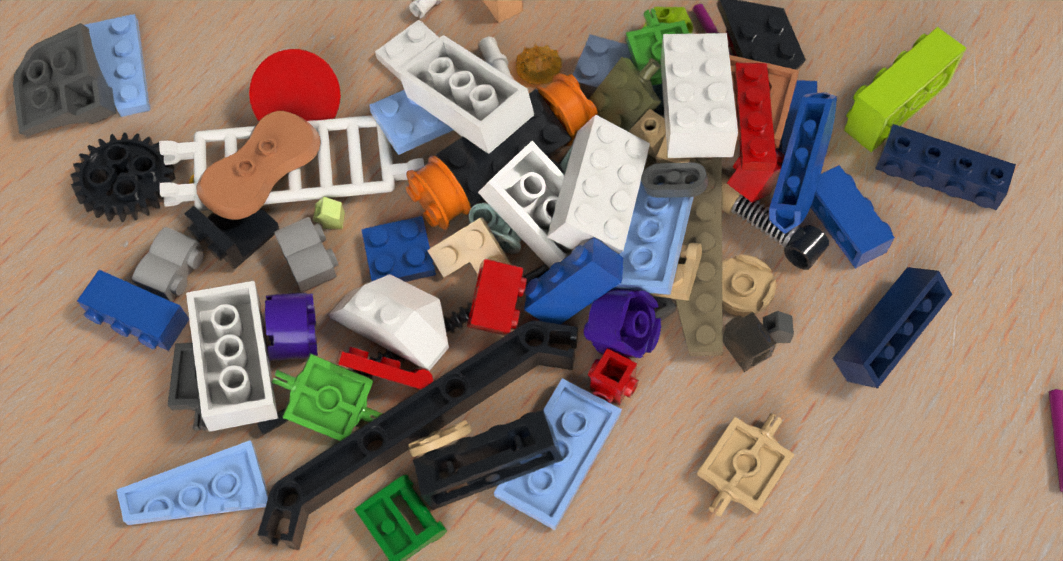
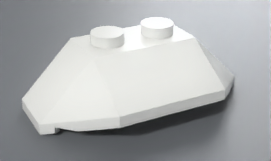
[328,274,449,371]

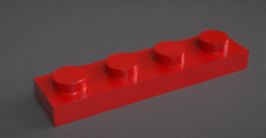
[734,63,777,171]

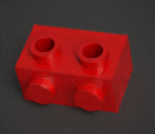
[727,148,785,202]
[467,259,527,336]

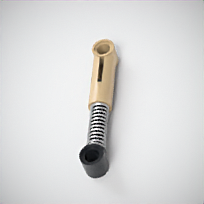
[722,173,829,270]

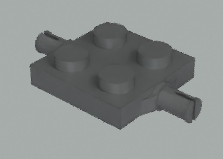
[168,343,207,431]

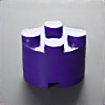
[584,290,661,358]
[265,292,318,361]

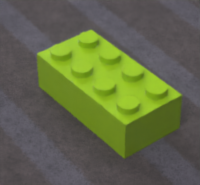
[844,27,967,153]

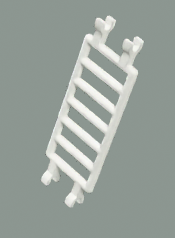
[159,115,424,211]

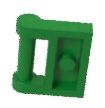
[355,474,447,561]

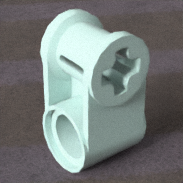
[469,203,521,254]

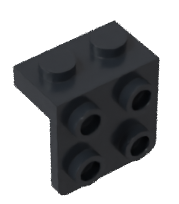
[184,206,280,269]

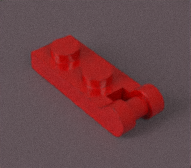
[335,347,433,389]

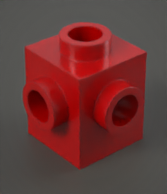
[588,348,639,406]

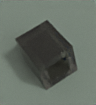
[723,312,777,372]

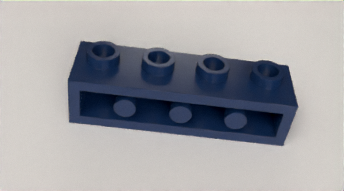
[875,124,1016,210]
[832,267,952,389]

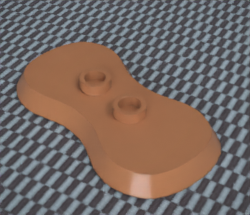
[196,111,321,220]

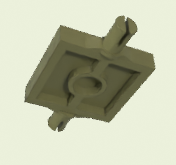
[589,57,661,132]

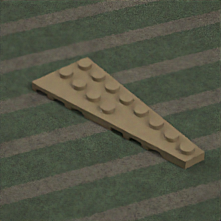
[643,115,723,356]

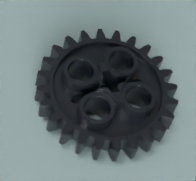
[71,133,176,222]

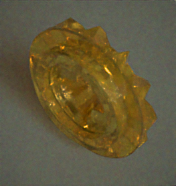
[515,43,562,85]

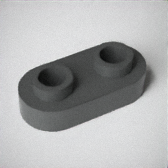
[641,162,708,198]

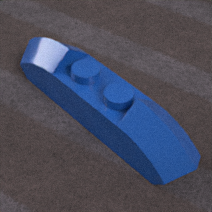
[769,92,837,234]

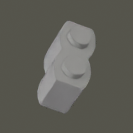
[274,217,339,292]
[132,227,204,302]

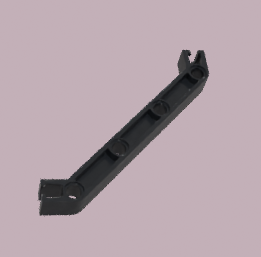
[258,321,578,550]

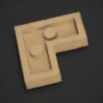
[427,217,512,277]

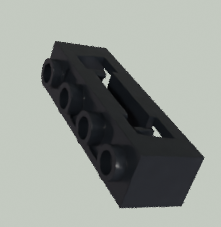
[413,410,563,510]

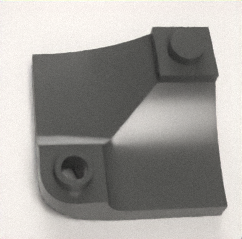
[13,23,116,137]

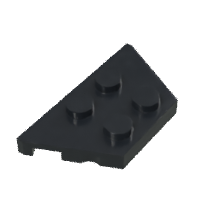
[716,0,806,70]

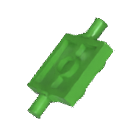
[626,9,689,86]
[271,354,384,441]

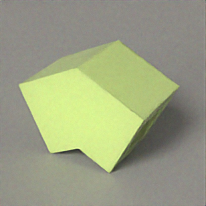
[313,197,345,229]

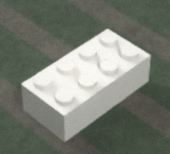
[660,33,738,158]
[398,35,534,154]
[547,115,650,254]
[478,141,573,268]
[186,281,278,432]

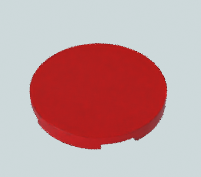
[249,49,341,121]

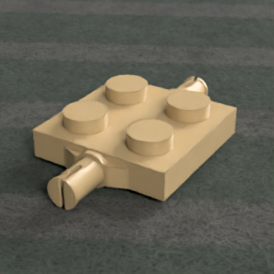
[697,414,795,517]

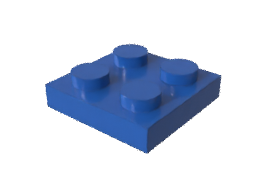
[361,216,436,282]

